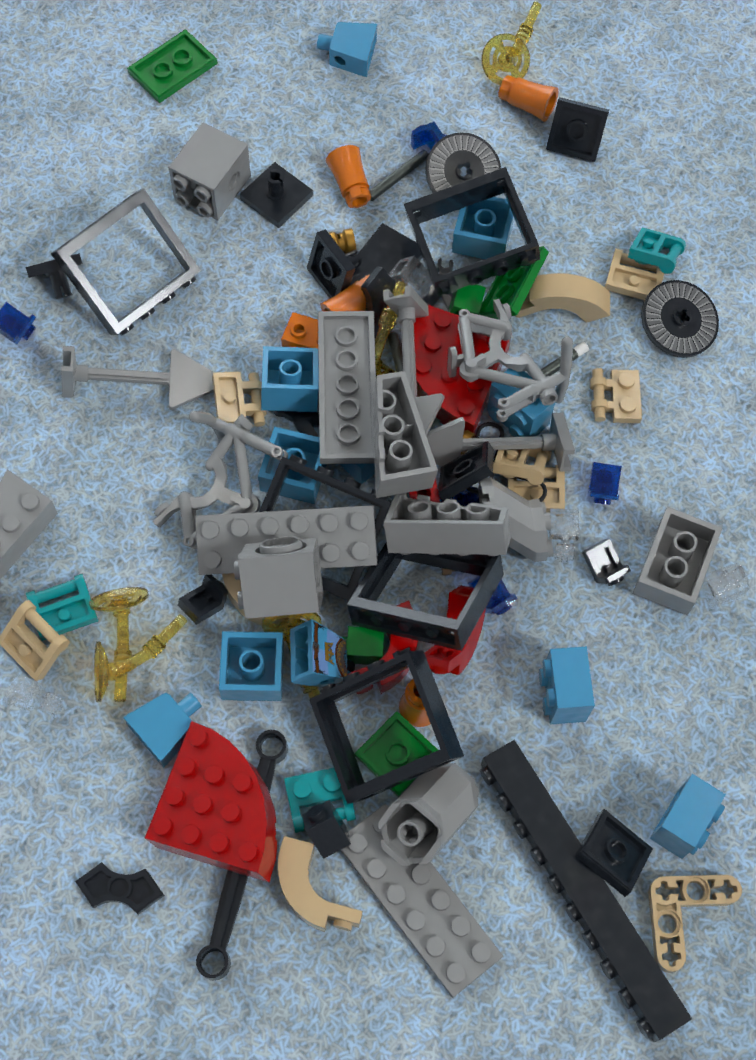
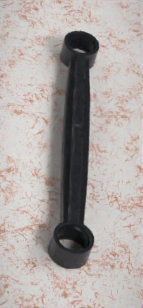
[196,730,288,981]

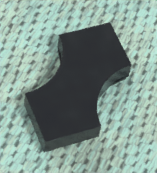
[361,266,398,344]
[75,862,165,915]

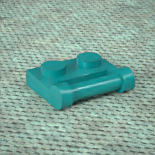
[627,227,686,274]
[26,573,99,641]
[284,768,356,833]

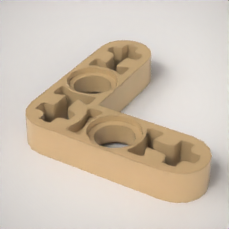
[648,875,742,973]

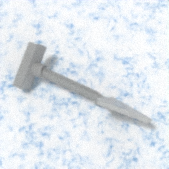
[383,285,445,436]
[61,346,214,410]
[427,413,575,472]

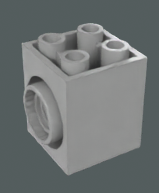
[168,122,251,220]
[234,537,324,619]

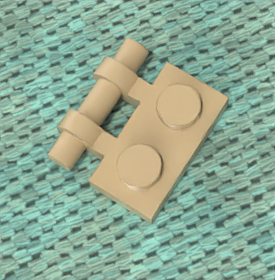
[590,368,642,423]
[212,371,267,427]

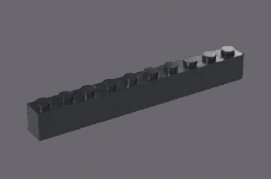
[480,740,692,1042]

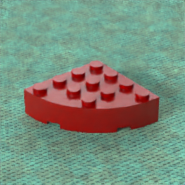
[401,305,512,433]
[145,721,277,883]

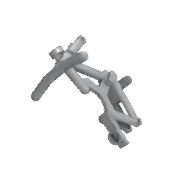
[447,299,573,422]
[153,411,288,549]

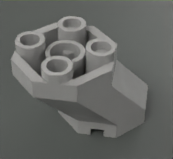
[478,477,553,562]
[378,763,479,866]

